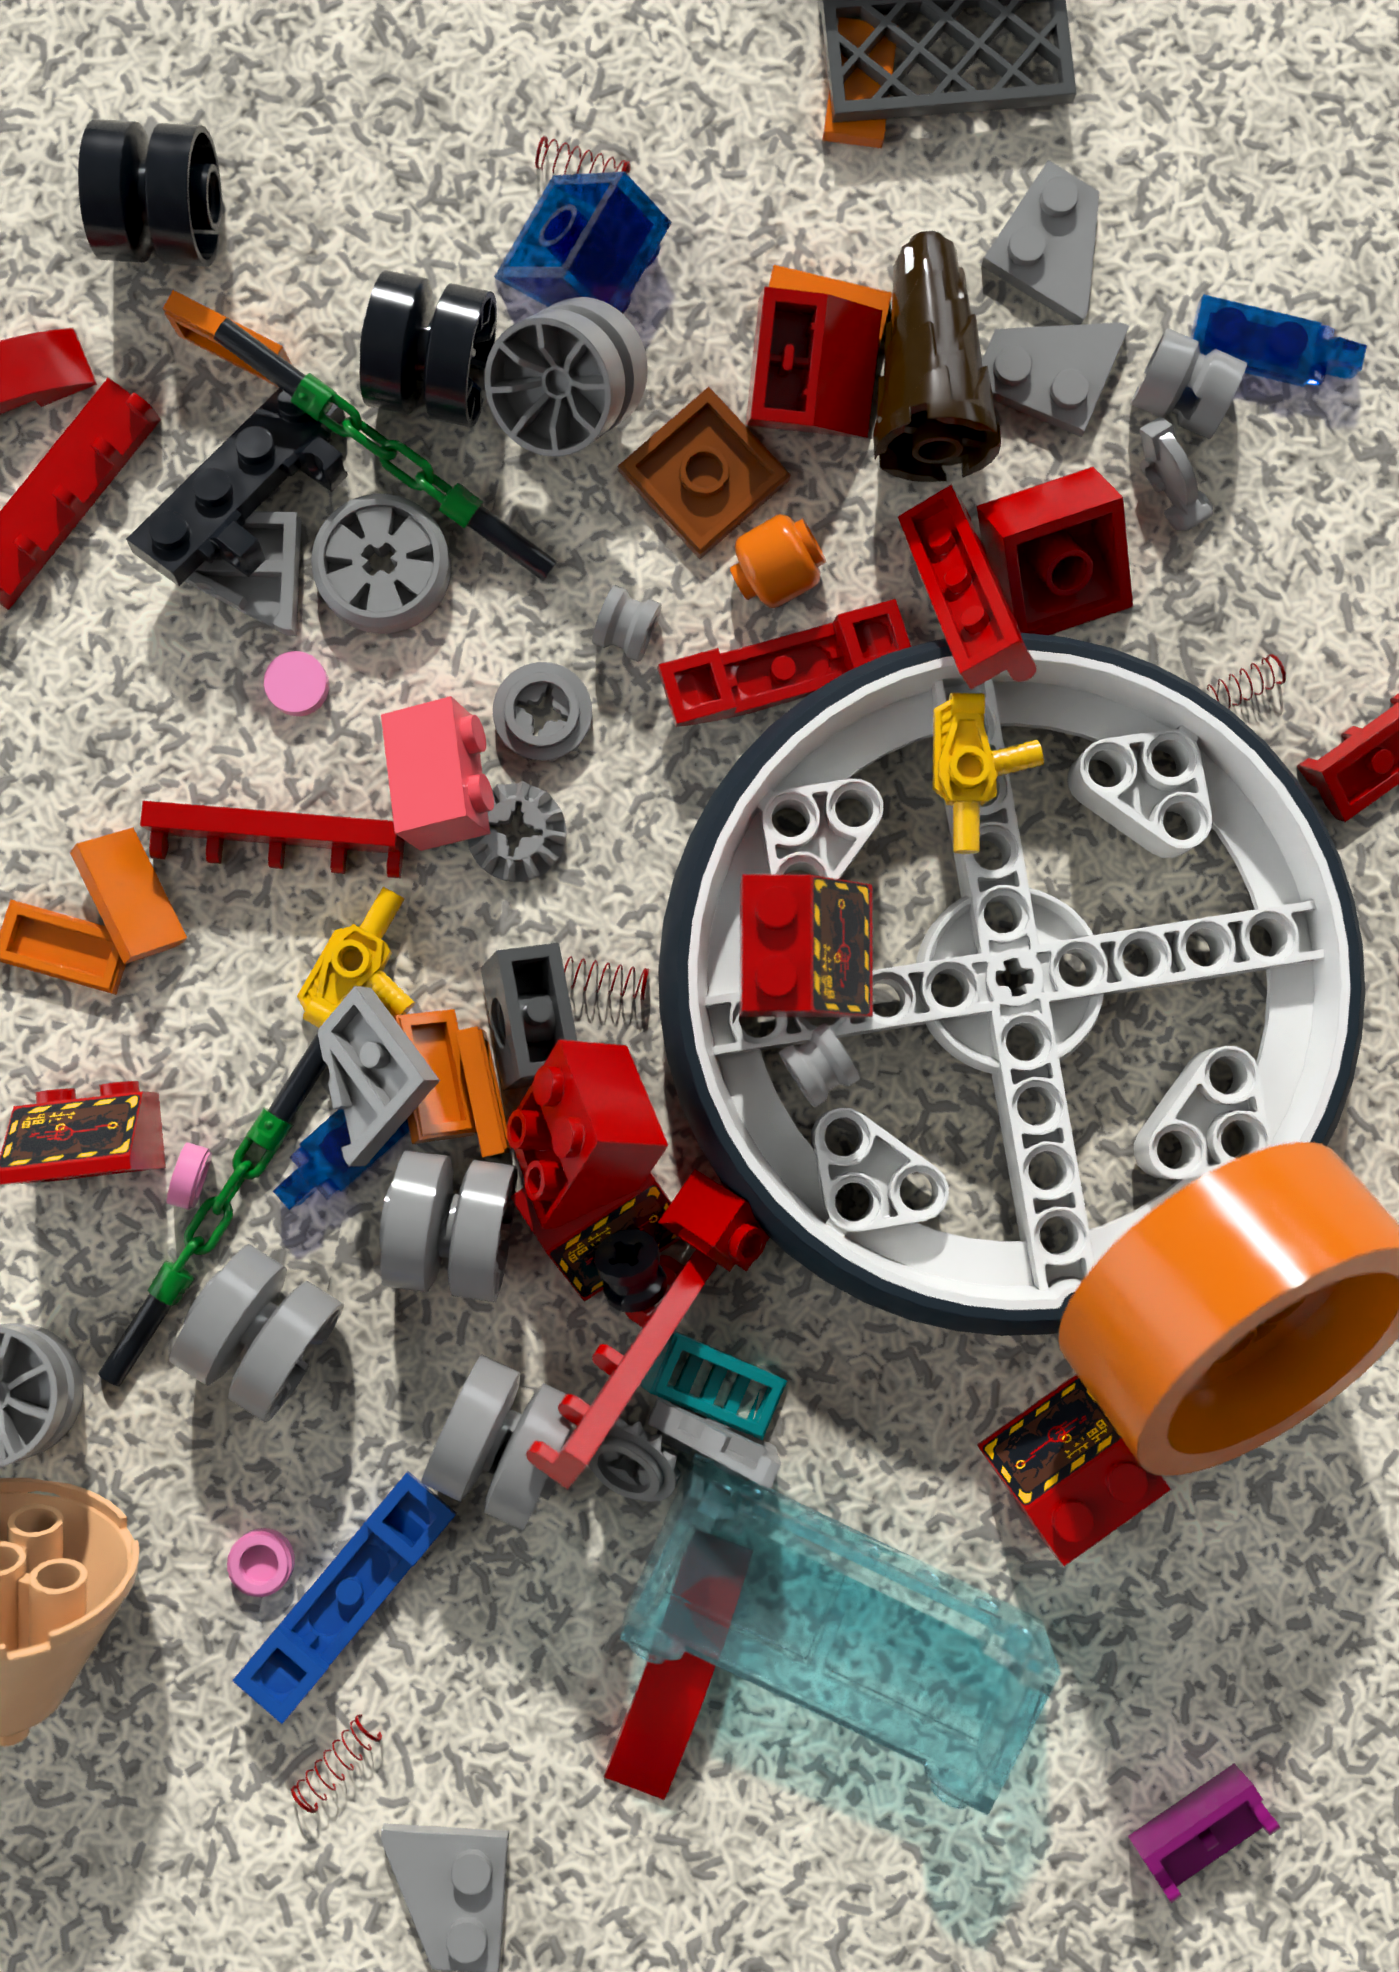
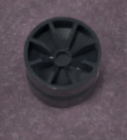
[78,119,222,267]
[359,270,497,427]

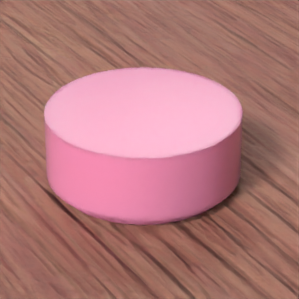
[264,651,329,716]
[167,1142,212,1210]
[227,1528,295,1597]

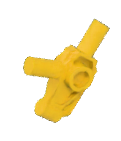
[933,693,1044,854]
[297,887,415,1028]

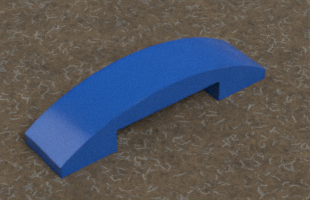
[232,1471,457,1724]

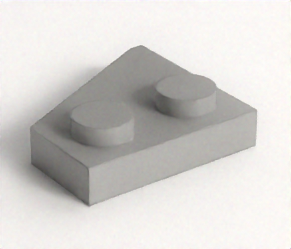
[981,160,1100,325]
[982,322,1129,437]
[184,511,302,636]
[317,986,440,1166]
[648,1397,781,1489]
[381,1823,509,1972]

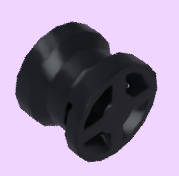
[594,1229,667,1313]

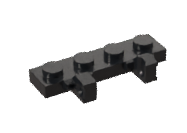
[126,388,348,586]

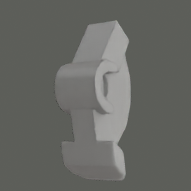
[1140,416,1213,531]

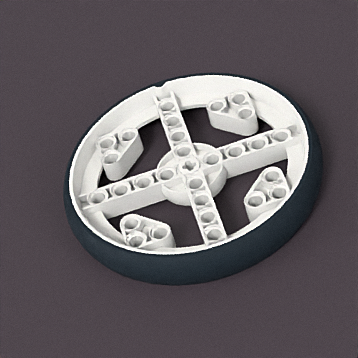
[658,633,1365,1336]

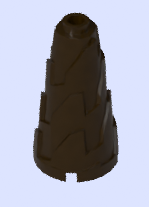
[873,231,1001,482]

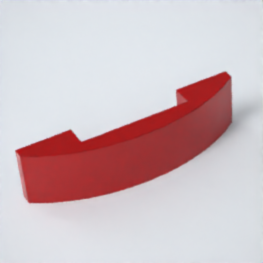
[0,328,97,414]
[657,599,911,727]
[604,1528,753,1800]

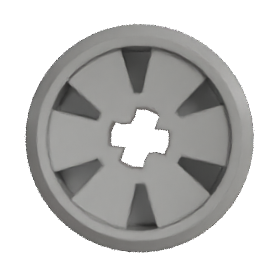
[311,494,451,634]

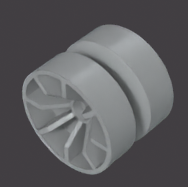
[484,297,648,457]
[379,1150,518,1302]
[169,1245,344,1423]
[0,1323,83,1467]
[421,1355,572,1531]

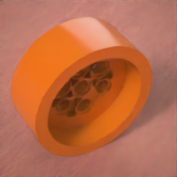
[1058,1142,1399,1476]

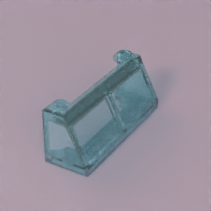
[620,1453,1061,1815]

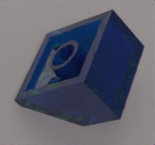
[494,171,672,314]

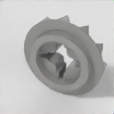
[493,662,592,762]
[468,781,567,882]
[588,1417,682,1502]

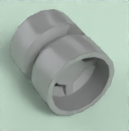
[1130,328,1247,439]

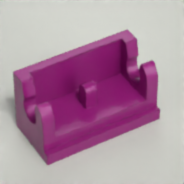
[1128,1763,1281,1904]

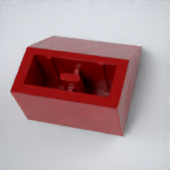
[745,286,882,439]
[506,1039,669,1229]

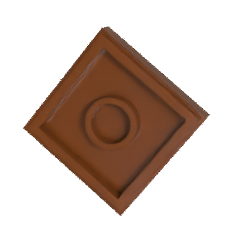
[618,387,791,560]

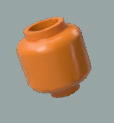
[730,514,826,608]

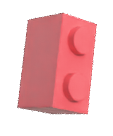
[381,696,494,851]

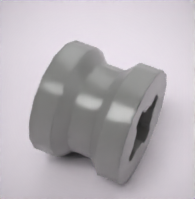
[592,585,662,662]
[779,1023,861,1108]

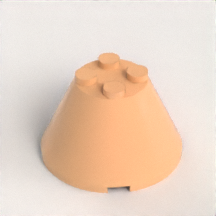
[0,1478,139,1746]

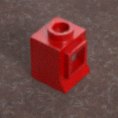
[658,1169,770,1272]

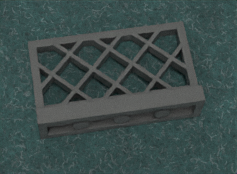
[818,0,1077,123]

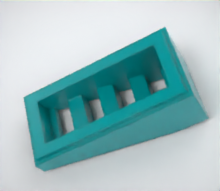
[639,1330,787,1440]

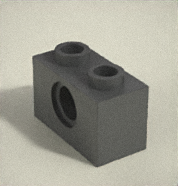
[480,942,578,1091]

